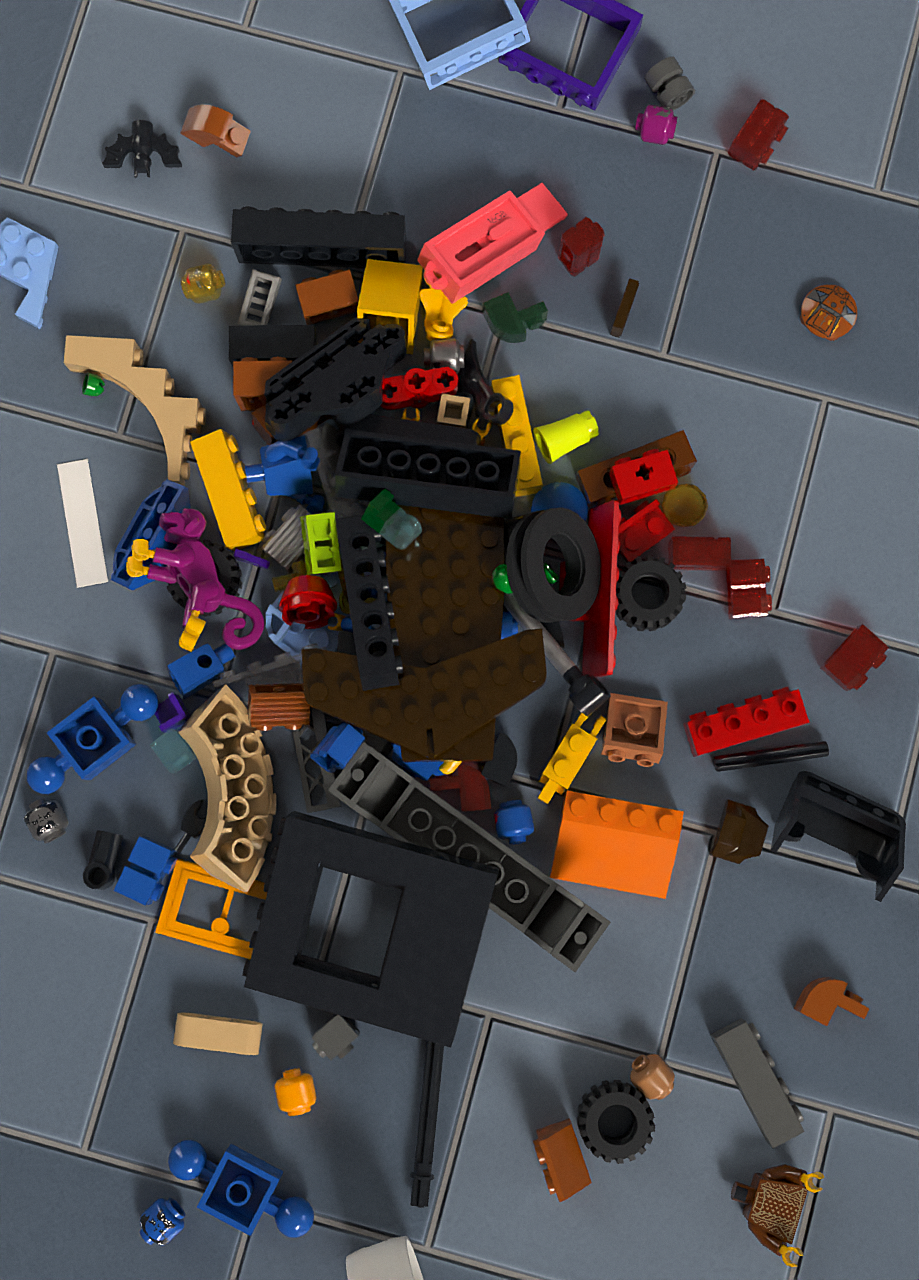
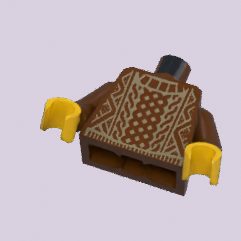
[731,1164,824,1267]

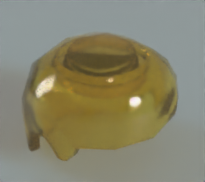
[661,484,708,527]

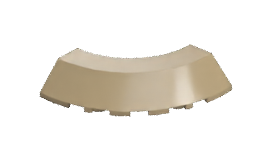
[178,684,276,893]

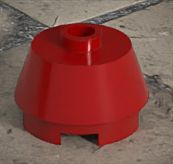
[279,575,337,629]

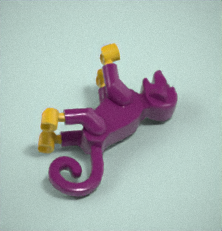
[126,508,264,652]

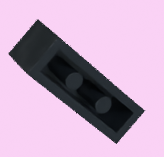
[229,325,317,367]

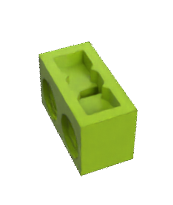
[300,512,342,575]

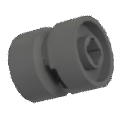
[644,57,695,111]

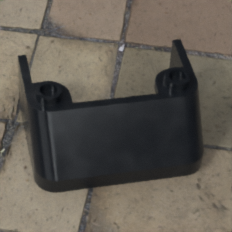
[770,771,906,902]

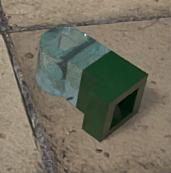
[361,489,422,549]

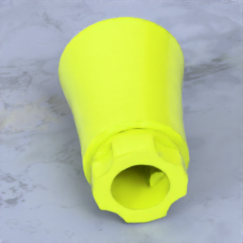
[533,410,599,464]

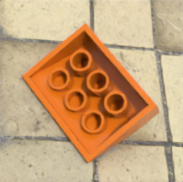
[550,790,684,899]

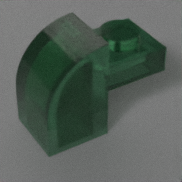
[482,292,548,343]

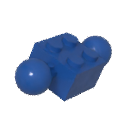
[26,684,158,794]
[168,1140,314,1238]

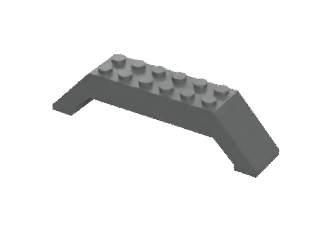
[328,742,611,972]

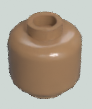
[630,1054,675,1100]

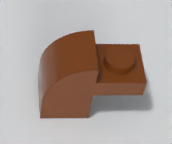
[180,104,251,158]
[794,977,870,1026]

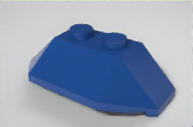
[111,479,191,590]

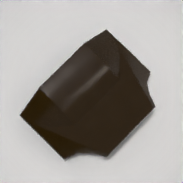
[710,799,769,864]

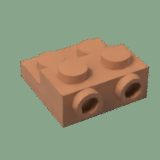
[601,693,668,767]

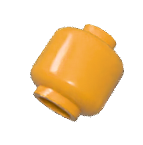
[274,1068,317,1116]

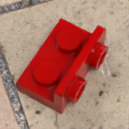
[618,499,675,563]

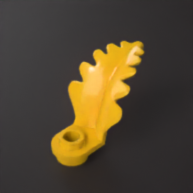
[419,278,468,341]

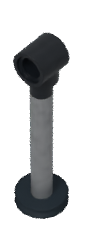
[503,593,611,717]

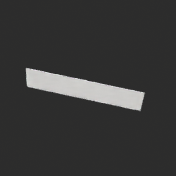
[57,459,108,588]

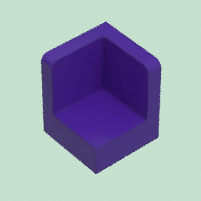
[155,692,191,734]

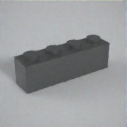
[710,1018,805,1149]

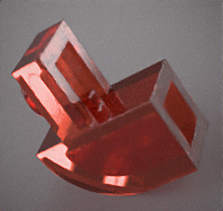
[429,764,491,812]

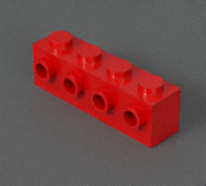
[683,686,810,757]

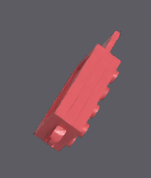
[417,183,568,304]

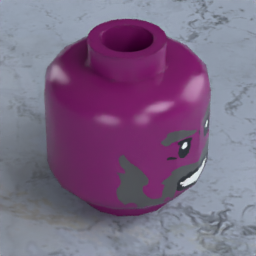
[635,104,678,145]

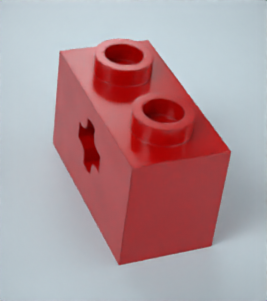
[609,449,678,505]

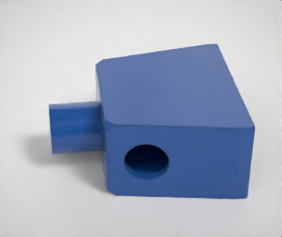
[167,643,236,700]

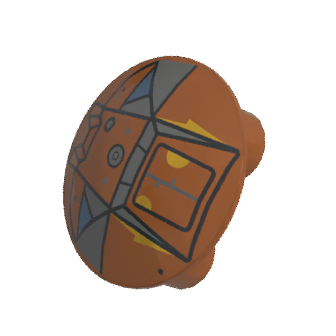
[800,285,857,341]

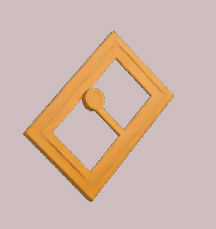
[155,858,268,959]

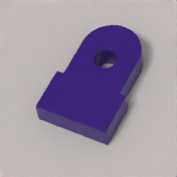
[233,549,270,569]

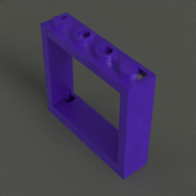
[499,0,643,111]

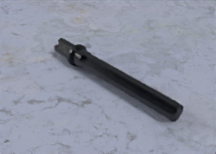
[410,1041,444,1208]

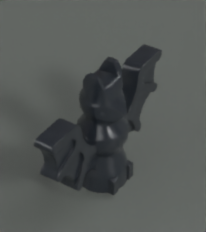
[102,120,182,178]

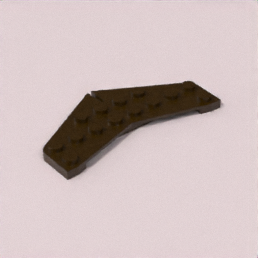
[301,628,547,759]

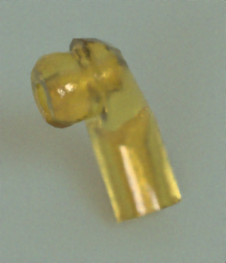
[272,560,307,592]

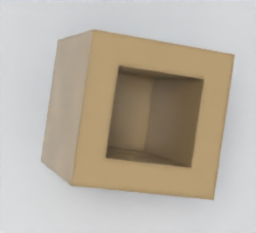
[437,394,470,428]

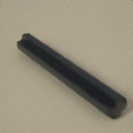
[714,741,829,772]

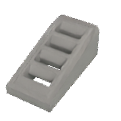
[238,269,282,326]

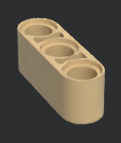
[173,1012,263,1055]

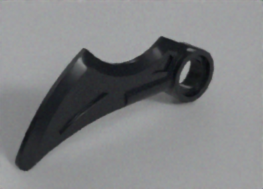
[457,339,514,425]

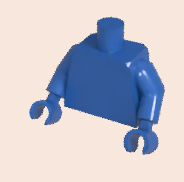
[245,436,325,514]

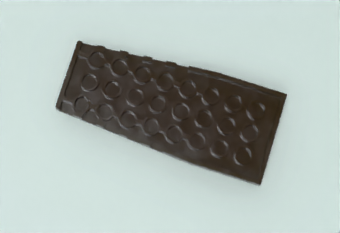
[386,505,504,762]

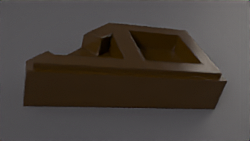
[610,278,640,338]

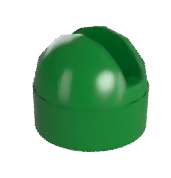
[82,372,105,396]

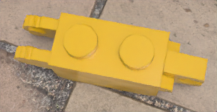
[537,713,607,804]

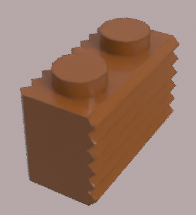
[248,683,310,731]

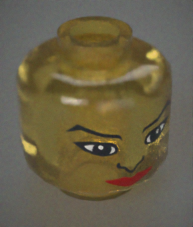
[181,263,225,304]

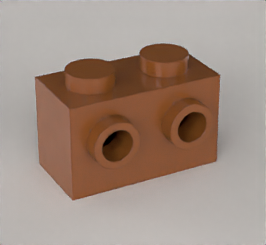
[295,269,359,325]

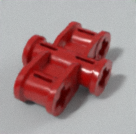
[380,367,458,410]

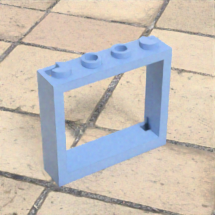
[389,0,530,90]

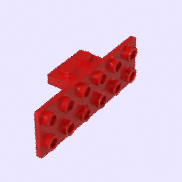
[559,500,621,678]

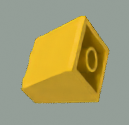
[357,259,423,354]

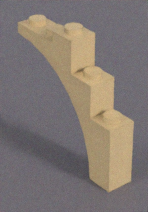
[64,335,206,486]

